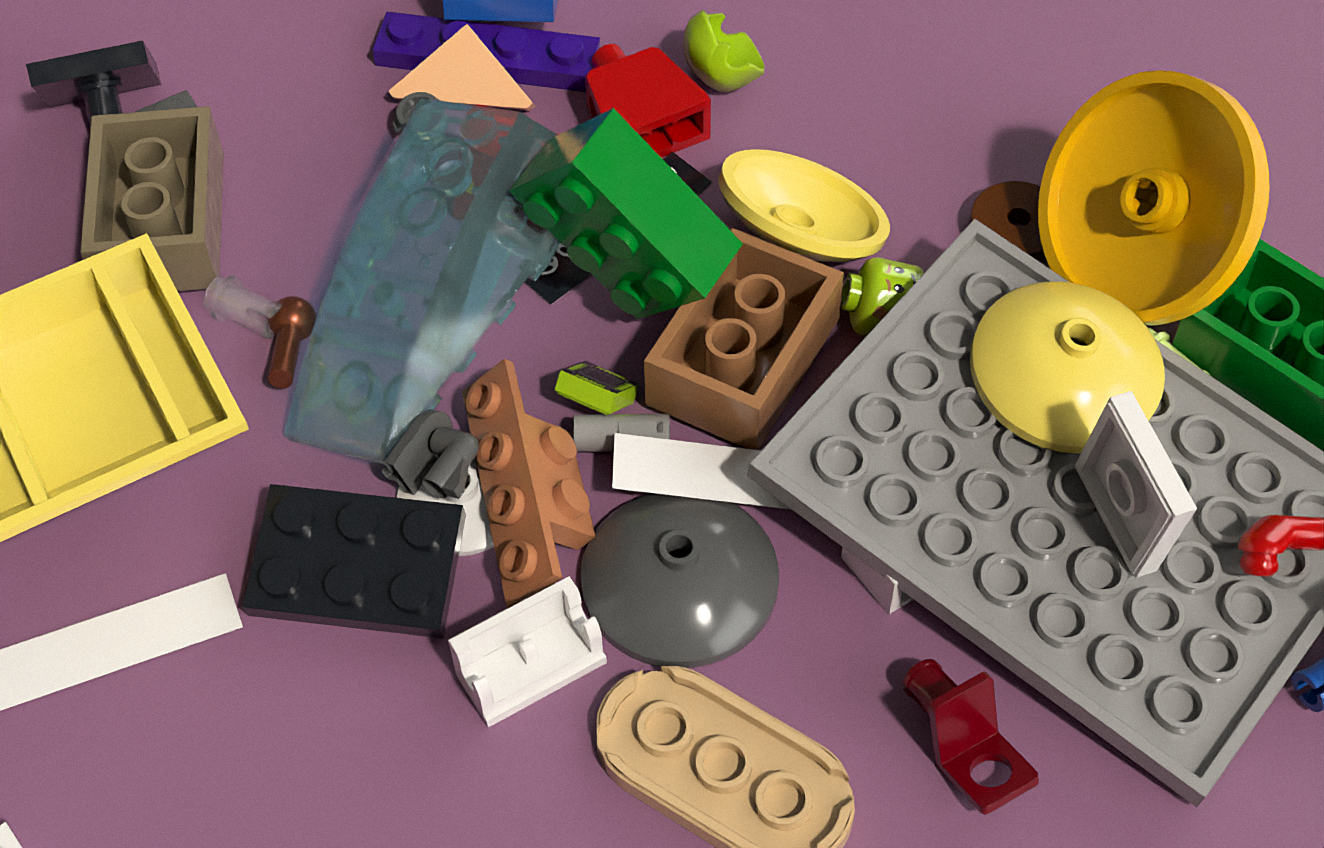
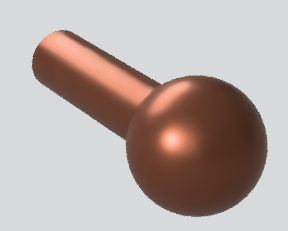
[268,296,317,389]

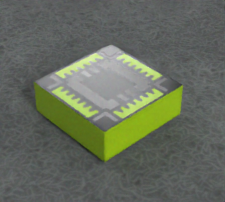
[554,361,640,415]

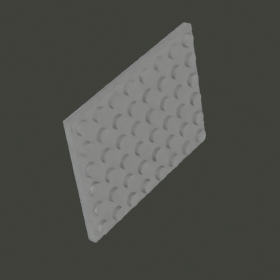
[747,219,1324,807]

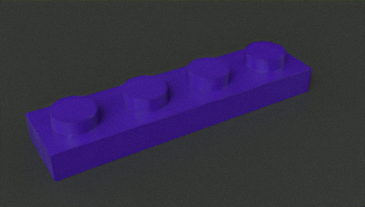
[373,11,601,92]

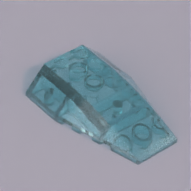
[284,98,560,464]

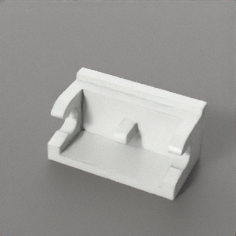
[448,576,607,728]

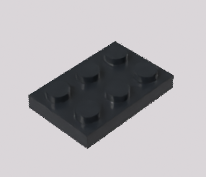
[242,484,466,638]

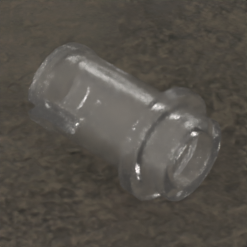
[203,275,283,340]

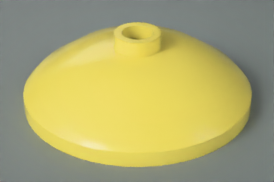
[718,149,890,262]
[970,282,1165,454]

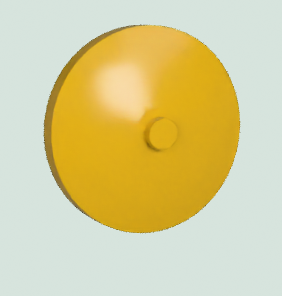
[1038,70,1270,325]

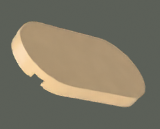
[596,666,855,848]

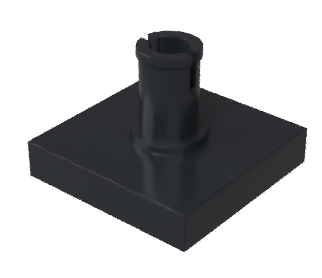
[26,40,162,126]

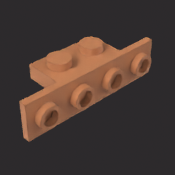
[462,358,595,608]

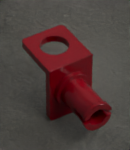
[903,659,1039,814]

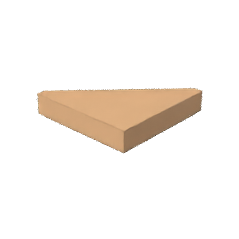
[388,24,535,111]

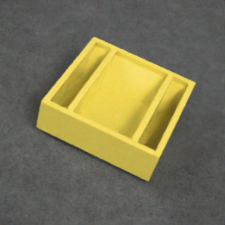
[0,233,249,542]

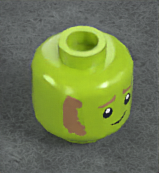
[841,258,925,336]

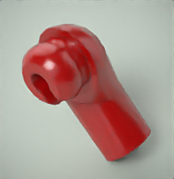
[1237,515,1324,577]

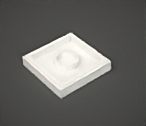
[1075,391,1197,578]

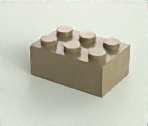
[80,106,224,291]

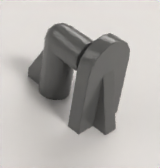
[381,409,479,499]

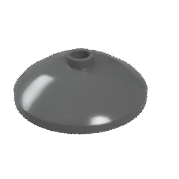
[581,493,779,668]

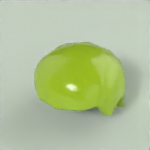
[683,10,765,92]

